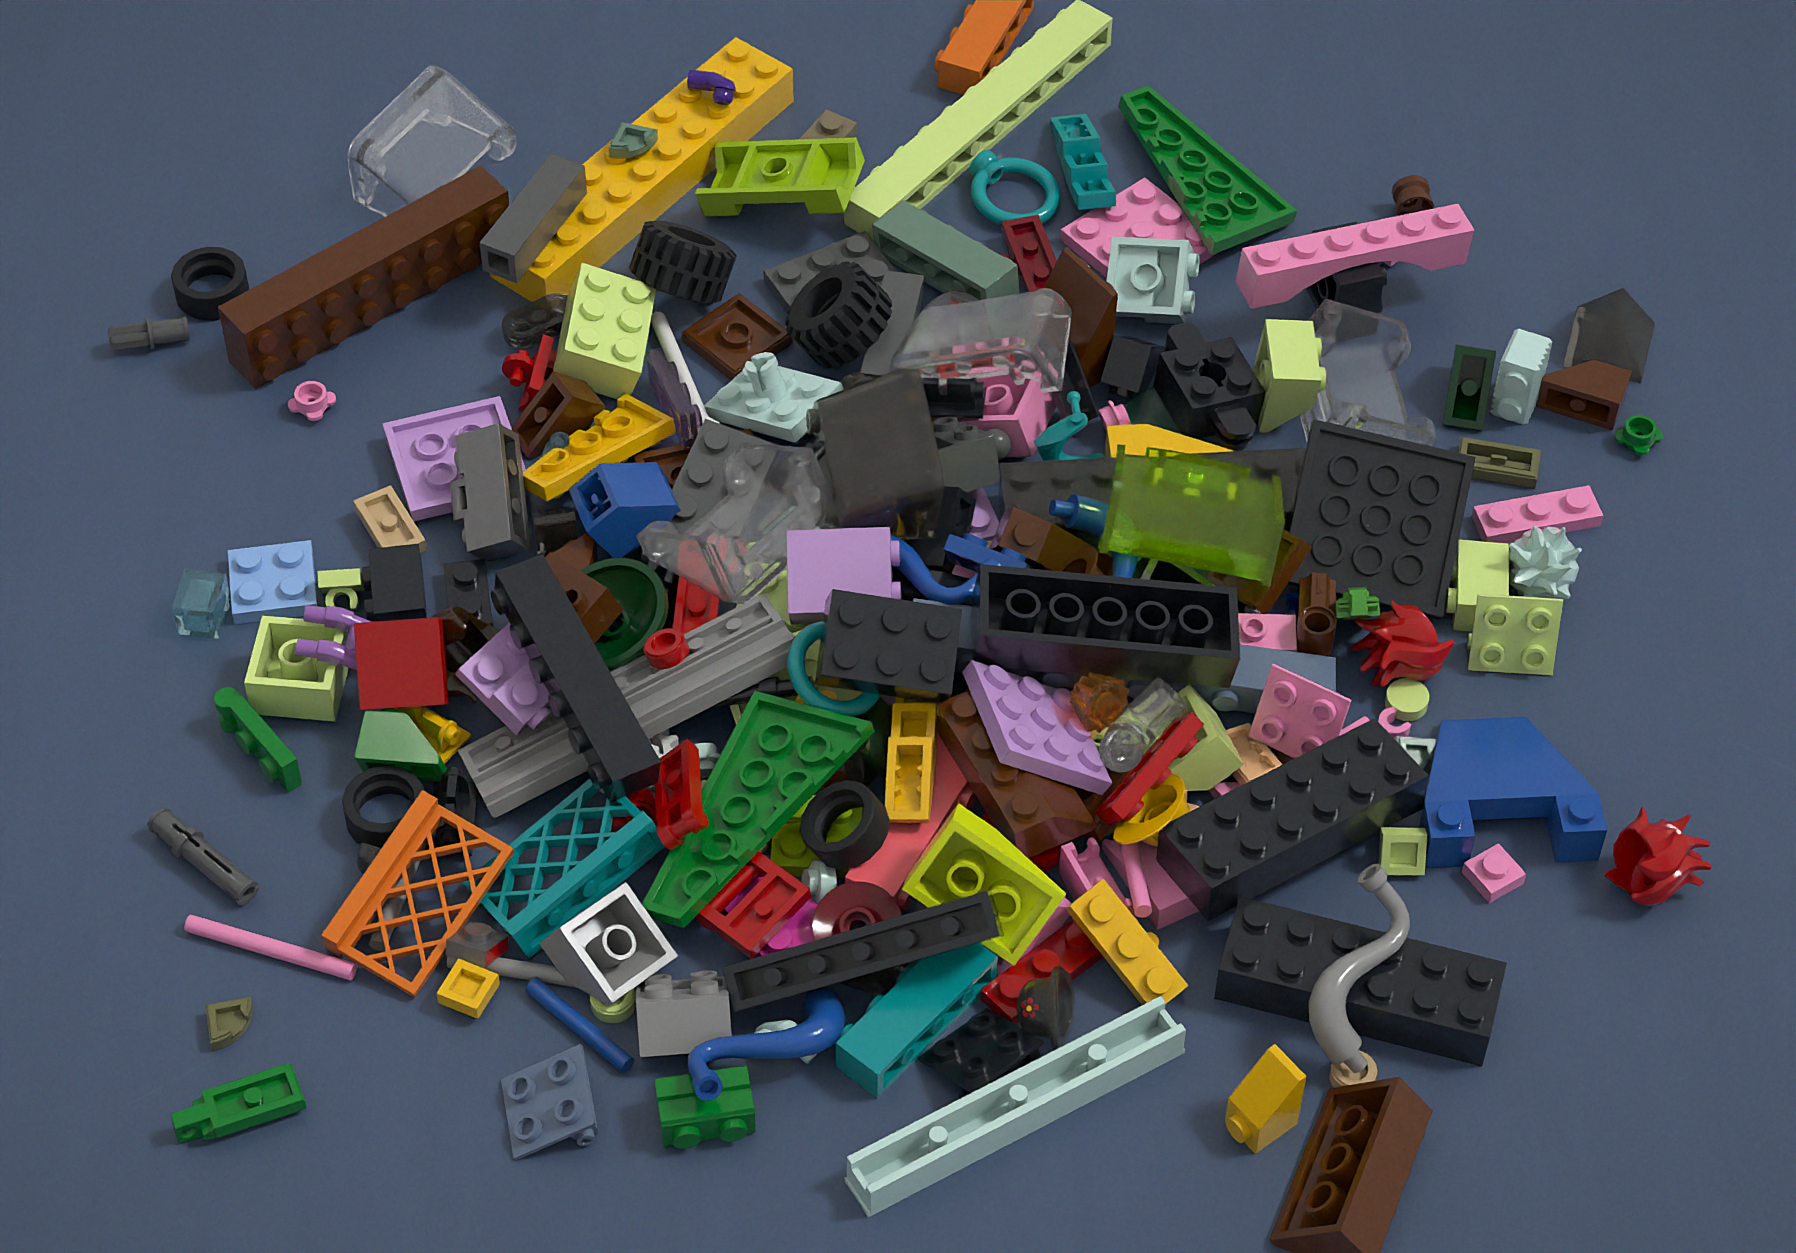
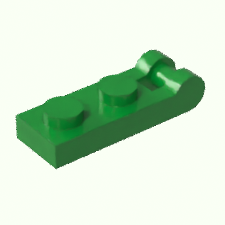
[214,687,302,793]

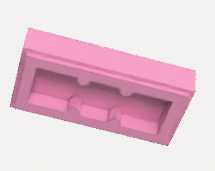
[1238,613,1297,652]

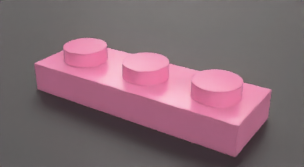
[1471,485,1604,543]

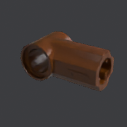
[1296,572,1337,656]

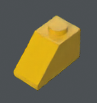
[1225,1044,1307,1154]

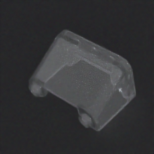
[347,65,517,217]
[889,288,1072,393]
[1300,299,1437,447]
[636,444,837,604]

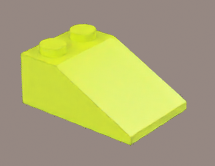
[902,803,1066,966]

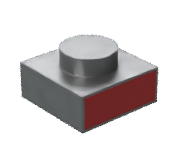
[446,922,509,968]

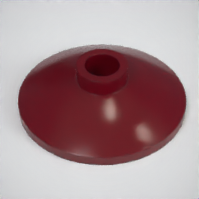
[812,881,902,940]

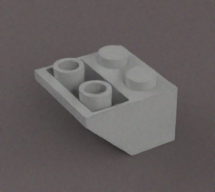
[636,970,732,1057]

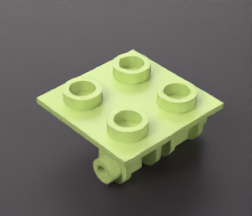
[1467,594,1563,676]

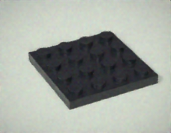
[1288,419,1476,620]

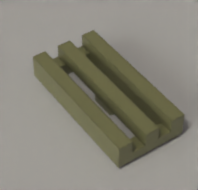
[1458,437,1541,489]

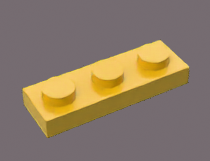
[1065,878,1189,1005]

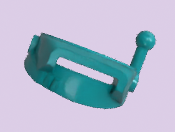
[1034,391,1106,483]

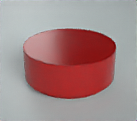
[643,628,689,669]

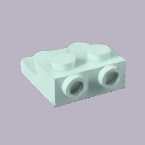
[1106,236,1200,324]

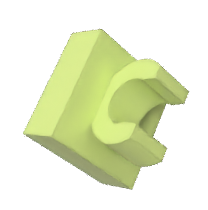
[317,568,365,610]
[1378,827,1427,875]

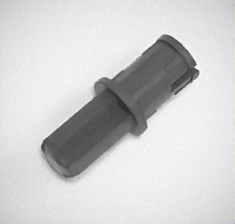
[108,316,190,350]

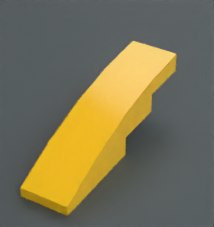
[885,697,939,823]

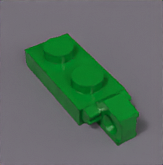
[171,1063,307,1143]

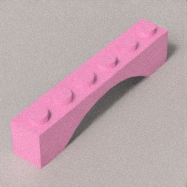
[1236,204,1475,309]

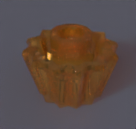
[1069,673,1130,733]

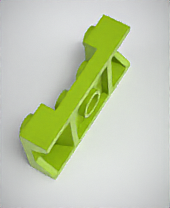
[695,137,865,216]

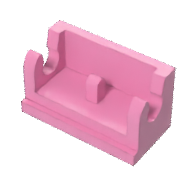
[1059,837,1139,922]

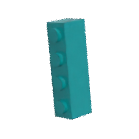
[835,943,998,1099]

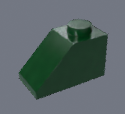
[1443,344,1496,431]

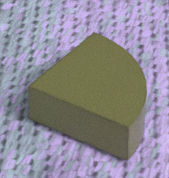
[205,996,253,1052]

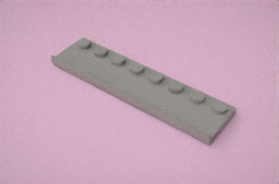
[457,593,795,818]

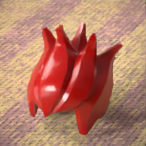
[1351,600,1454,687]
[1604,807,1711,906]

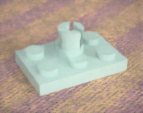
[704,352,846,443]

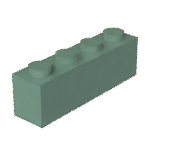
[872,201,1019,318]

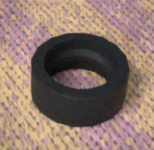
[171,246,249,320]
[342,765,424,851]
[800,780,890,870]

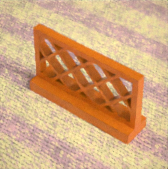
[321,790,514,998]

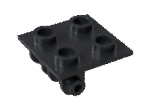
[917,1008,1044,1099]

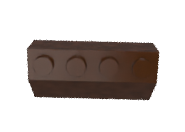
[936,690,1096,858]
[1269,1077,1433,1253]

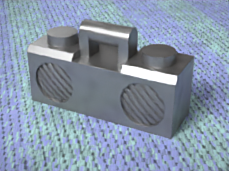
[450,423,531,561]

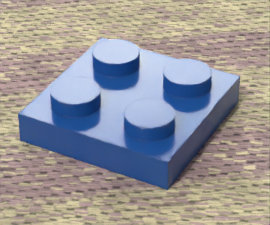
[943,533,1033,573]

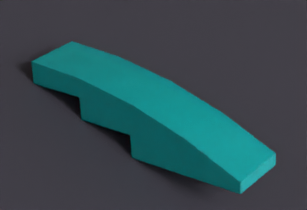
[1050,114,1116,210]

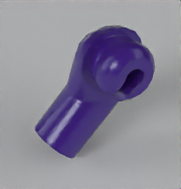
[687,70,736,105]

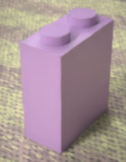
[787,527,901,624]

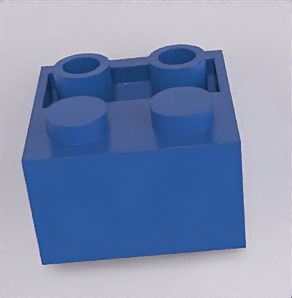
[569,462,681,558]

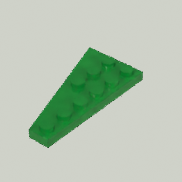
[1118,85,1297,255]
[642,691,875,928]

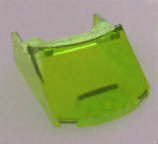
[1098,444,1285,587]

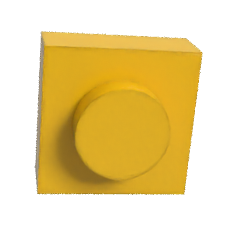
[436,958,500,1019]

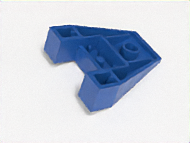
[1419,717,1607,868]

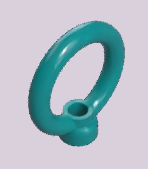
[969,149,1061,226]
[787,621,881,717]

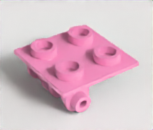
[1249,664,1352,758]

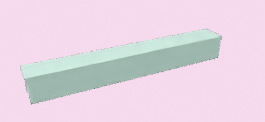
[845,996,1186,1218]

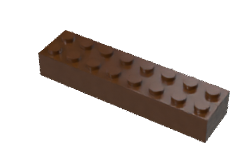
[218,165,509,388]

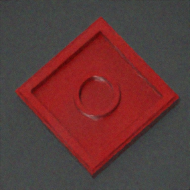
[354,617,449,710]

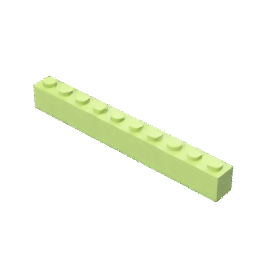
[844,0,1113,241]

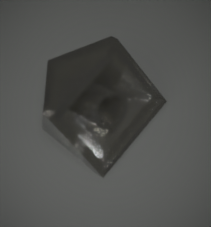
[1563,288,1655,384]

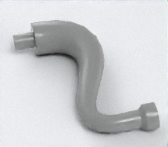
[1309,864,1410,1073]

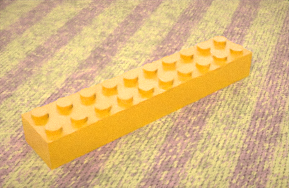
[490,37,794,312]

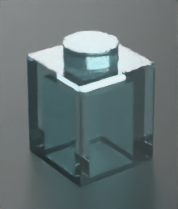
[172,569,231,639]

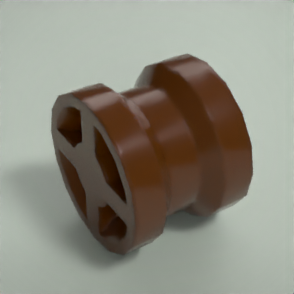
[1391,175,1434,216]

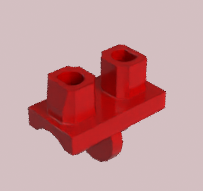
[502,334,557,412]

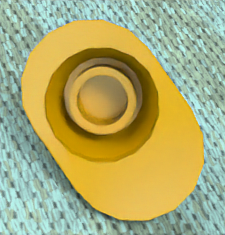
[1113,774,1190,847]

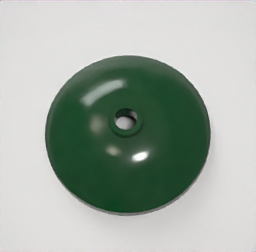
[580,558,668,671]

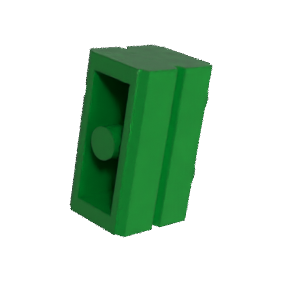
[654,1065,756,1149]

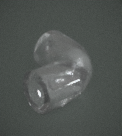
[1098,677,1187,773]

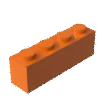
[934,0,1034,95]

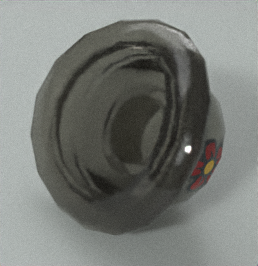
[1017,966,1076,1050]

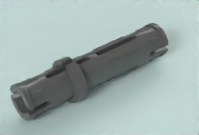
[147,807,259,906]

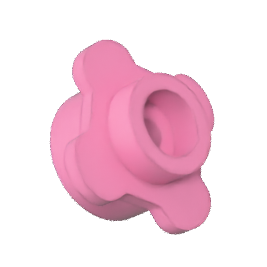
[288,381,336,421]

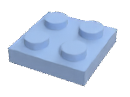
[228,540,318,625]

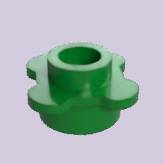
[1614,415,1663,455]

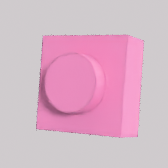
[1462,843,1526,903]

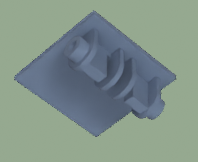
[501,1044,598,1160]

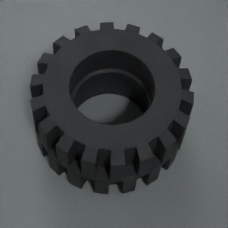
[629,221,737,303]
[785,261,892,369]

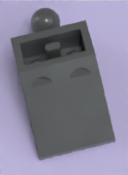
[848,417,1011,492]

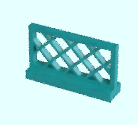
[463,779,665,959]

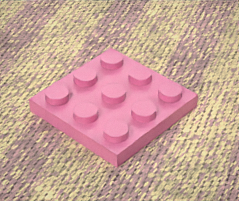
[1060,177,1219,278]

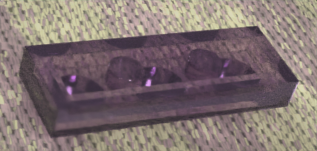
[645,348,703,449]

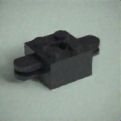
[1153,323,1266,451]

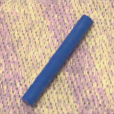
[525,978,634,1073]

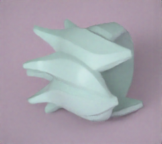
[1509,526,1582,599]

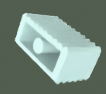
[1490,329,1552,425]

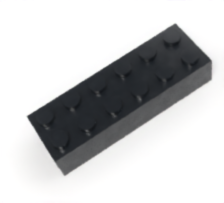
[972,564,1240,688]
[1156,718,1429,921]
[1214,896,1507,1066]

